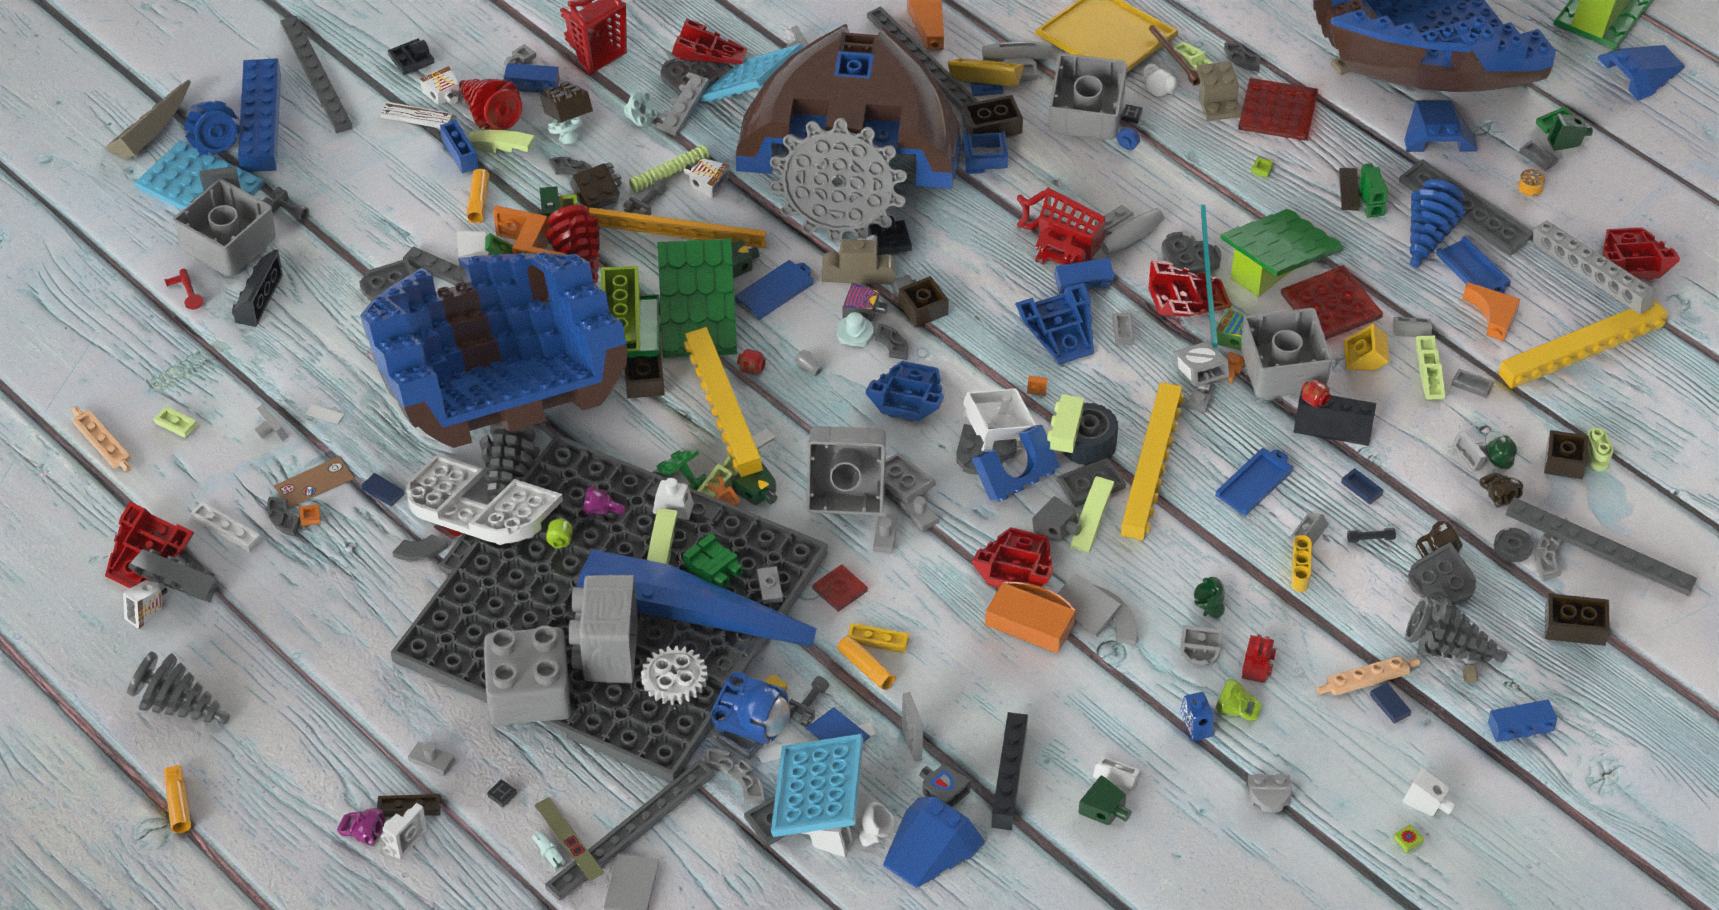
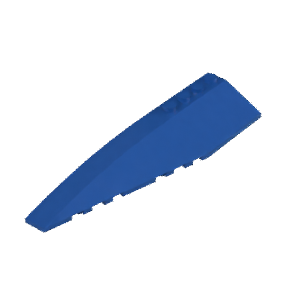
[577,549,817,647]

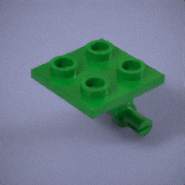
[652,449,707,490]

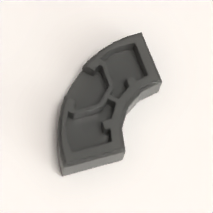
[1224,43,1260,72]
[549,157,592,175]
[875,323,908,360]
[267,497,301,537]
[392,534,448,561]

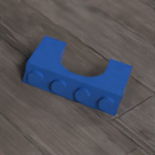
[971,425,1060,502]

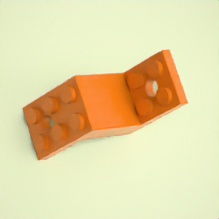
[493,205,567,255]

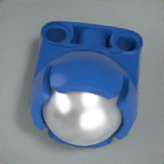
[711,671,790,744]

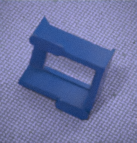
[962,131,1008,174]

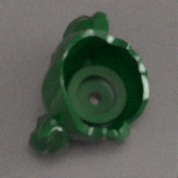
[1194,577,1225,618]

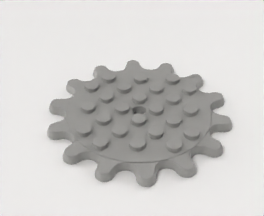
[769,118,907,243]

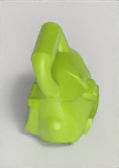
[1215,679,1262,721]

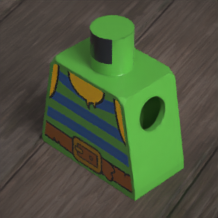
[1216,308,1245,350]

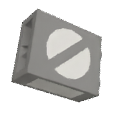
[1174,341,1229,387]

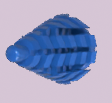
[184,101,240,155]
[1410,179,1466,268]

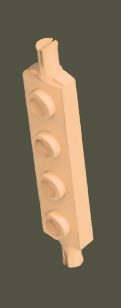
[71,406,132,473]
[1316,656,1420,696]

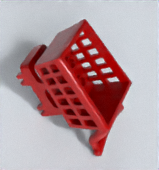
[560,0,627,74]
[1017,187,1105,265]

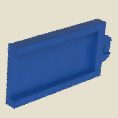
[1436,236,1511,294]
[735,260,814,320]
[1215,447,1293,516]

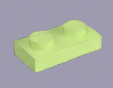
[154,406,197,438]

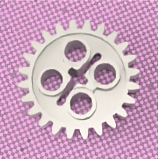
[641,646,708,705]

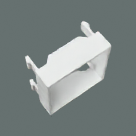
[963,388,1036,451]

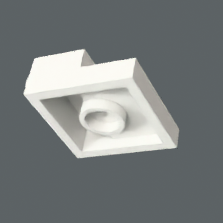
[381,803,427,859]

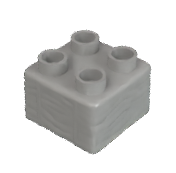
[1049,53,1127,140]
[173,179,276,277]
[1241,308,1332,400]
[806,426,886,515]
[569,575,638,683]
[484,626,571,725]

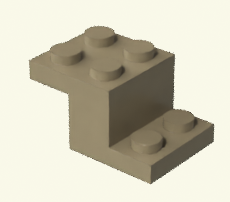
[1197,61,1242,121]

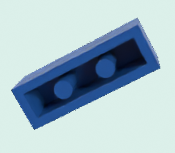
[504,63,560,93]
[440,120,478,174]
[1054,258,1114,294]
[1488,699,1557,742]

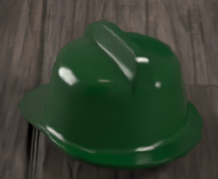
[1485,432,1517,469]

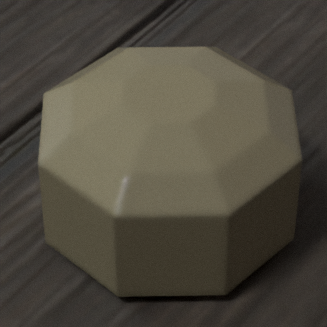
[1463,664,1478,684]

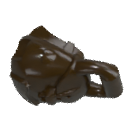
[1479,472,1523,508]
[1415,520,1463,558]

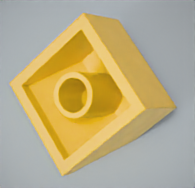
[1344,324,1390,371]

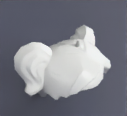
[1140,64,1177,97]
[859,802,895,846]

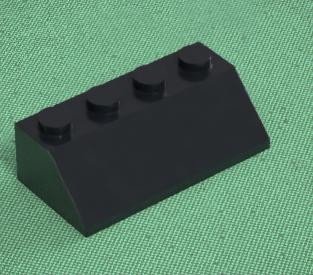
[232,249,283,327]
[1293,390,1377,446]

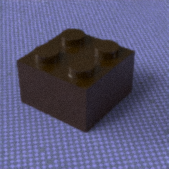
[570,163,620,209]
[898,276,949,327]
[1544,430,1589,479]

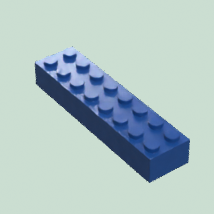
[238,58,281,172]

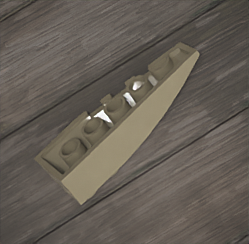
[105,80,191,160]

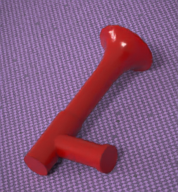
[164,268,203,310]

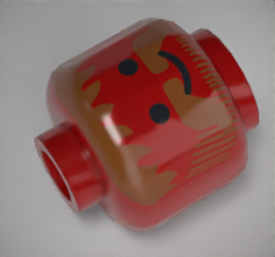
[737,349,766,375]
[1301,379,1331,407]

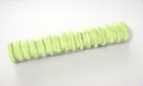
[629,145,710,193]

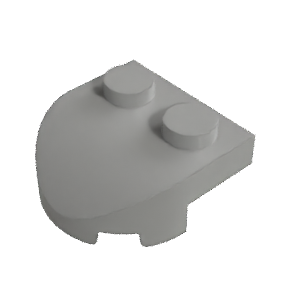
[1180,625,1223,666]
[1248,774,1292,812]

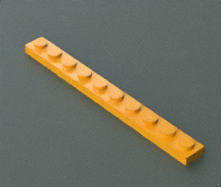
[589,207,766,249]

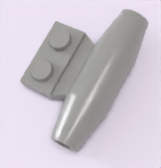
[982,41,1052,80]
[1095,205,1164,255]

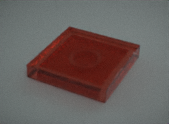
[812,564,868,612]

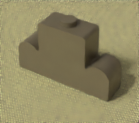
[822,239,896,285]

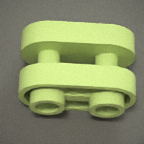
[1587,428,1613,471]

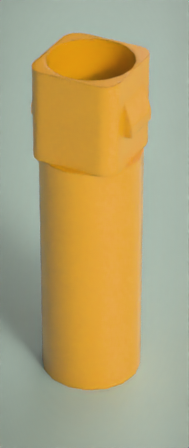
[467,169,490,223]
[837,635,896,690]
[164,765,191,833]

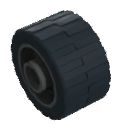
[1062,403,1118,466]

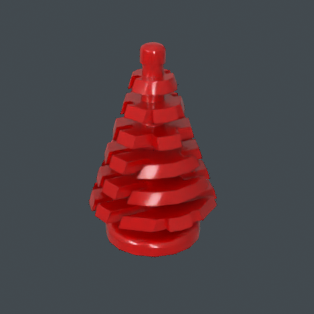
[459,78,523,130]
[546,205,600,285]

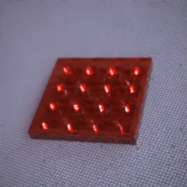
[1238,78,1318,141]
[1281,265,1383,340]

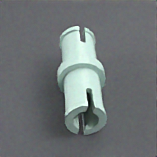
[532,830,566,870]

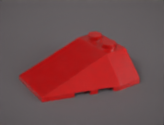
[672,18,748,64]
[1602,227,1680,281]
[1148,260,1232,317]
[105,501,194,589]
[972,527,1054,589]

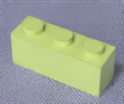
[1047,394,1084,453]

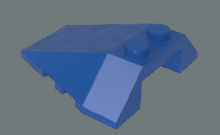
[1598,45,1685,101]
[1404,100,1477,152]
[1015,283,1094,364]
[865,361,944,421]
[883,797,985,888]

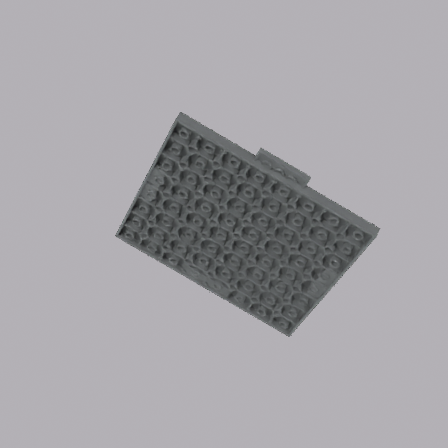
[391,434,828,783]

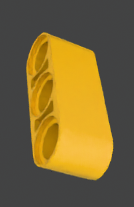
[1291,535,1312,592]

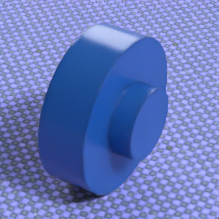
[1116,127,1140,150]

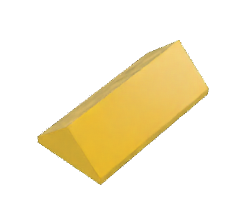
[948,58,1024,87]

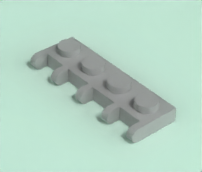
[655,72,709,136]

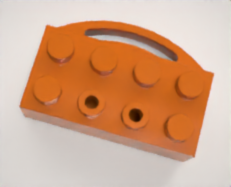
[985,582,1076,654]

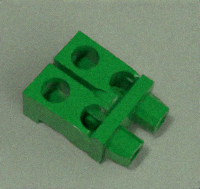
[1359,163,1388,218]
[683,533,743,588]

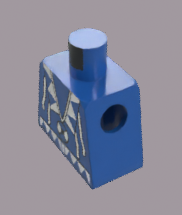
[1180,691,1213,741]

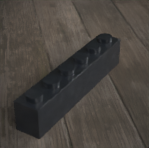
[991,712,1028,830]

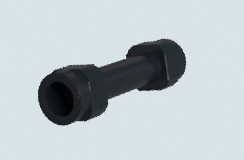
[1347,528,1396,543]

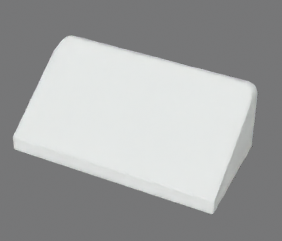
[1093,756,1141,790]

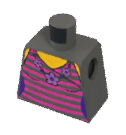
[842,283,888,322]

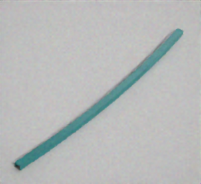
[1201,204,1218,348]

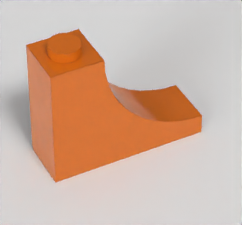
[1463,282,1520,341]

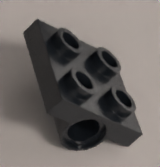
[388,38,435,75]
[869,215,912,256]

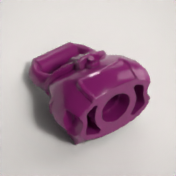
[583,487,625,516]
[337,808,386,846]

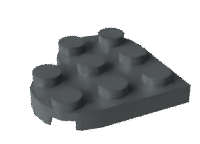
[660,59,719,96]
[1161,232,1222,274]
[359,259,413,301]
[956,424,1017,475]
[1408,542,1476,605]

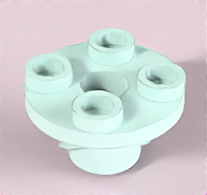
[624,91,658,127]
[548,117,583,145]
[836,312,873,347]

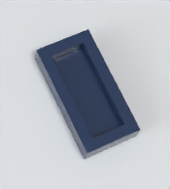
[1341,468,1384,505]
[362,473,404,507]
[1370,683,1411,724]

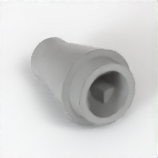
[795,350,823,376]

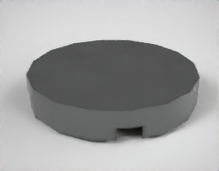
[1493,528,1534,562]

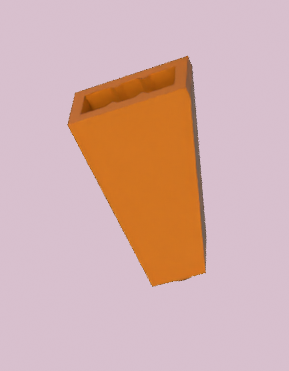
[907,0,944,50]

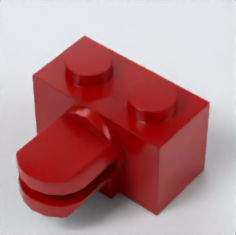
[1241,634,1277,683]

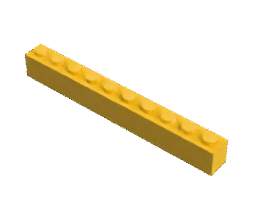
[1498,299,1668,389]
[684,327,763,477]
[1121,382,1185,541]

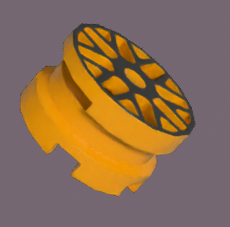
[1518,169,1545,196]

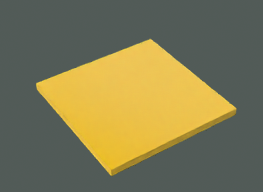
[1035,0,1178,73]

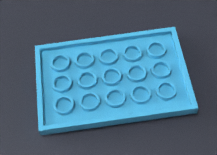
[699,43,804,103]
[135,140,264,210]
[771,734,864,837]

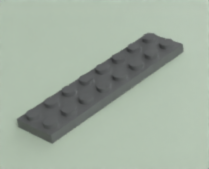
[1399,159,1534,256]

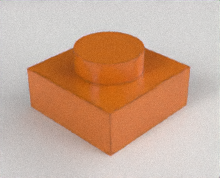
[1027,375,1048,396]
[299,504,321,526]

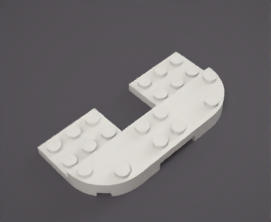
[406,454,563,545]

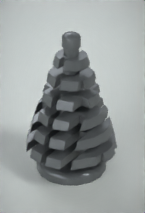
[479,423,540,503]
[1405,597,1507,663]
[127,651,230,725]

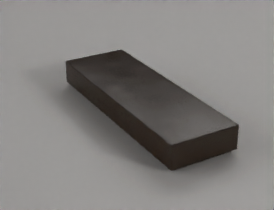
[1339,168,1360,211]
[377,794,441,817]

